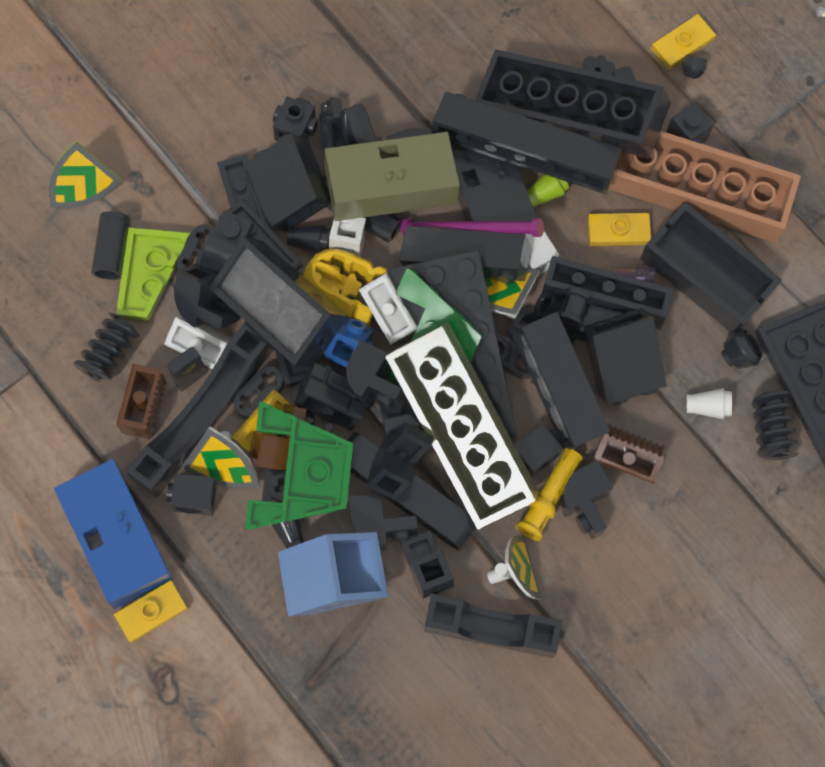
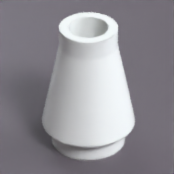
[687,388,732,419]

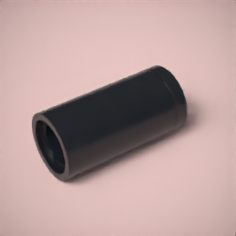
[91,211,131,280]

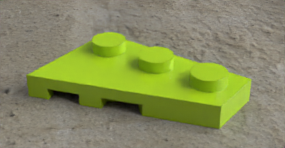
[116,227,190,321]

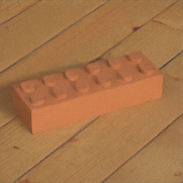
[609,131,801,243]

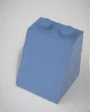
[278,532,388,617]

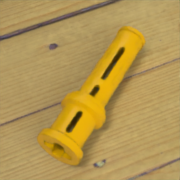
[515,448,583,542]

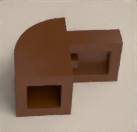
[249,403,308,470]

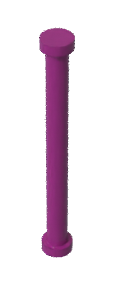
[401,218,544,237]

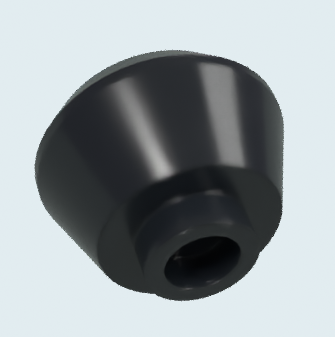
[721,328,762,369]

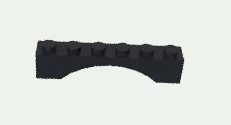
[126,321,273,498]

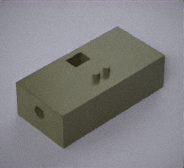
[325,132,460,221]

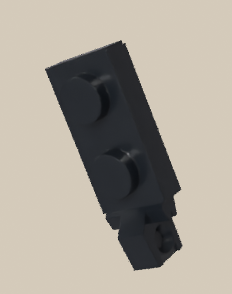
[319,97,349,176]

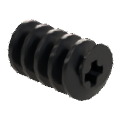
[74,312,141,382]
[752,390,799,460]

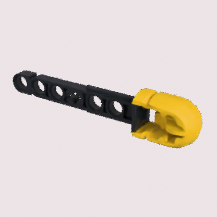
[303,249,534,384]

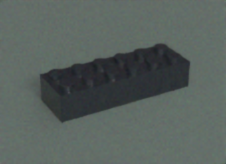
[475,49,671,158]

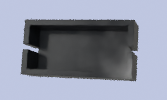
[640,202,782,333]

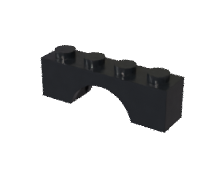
[424,594,562,658]

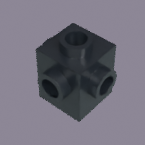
[273,96,319,141]

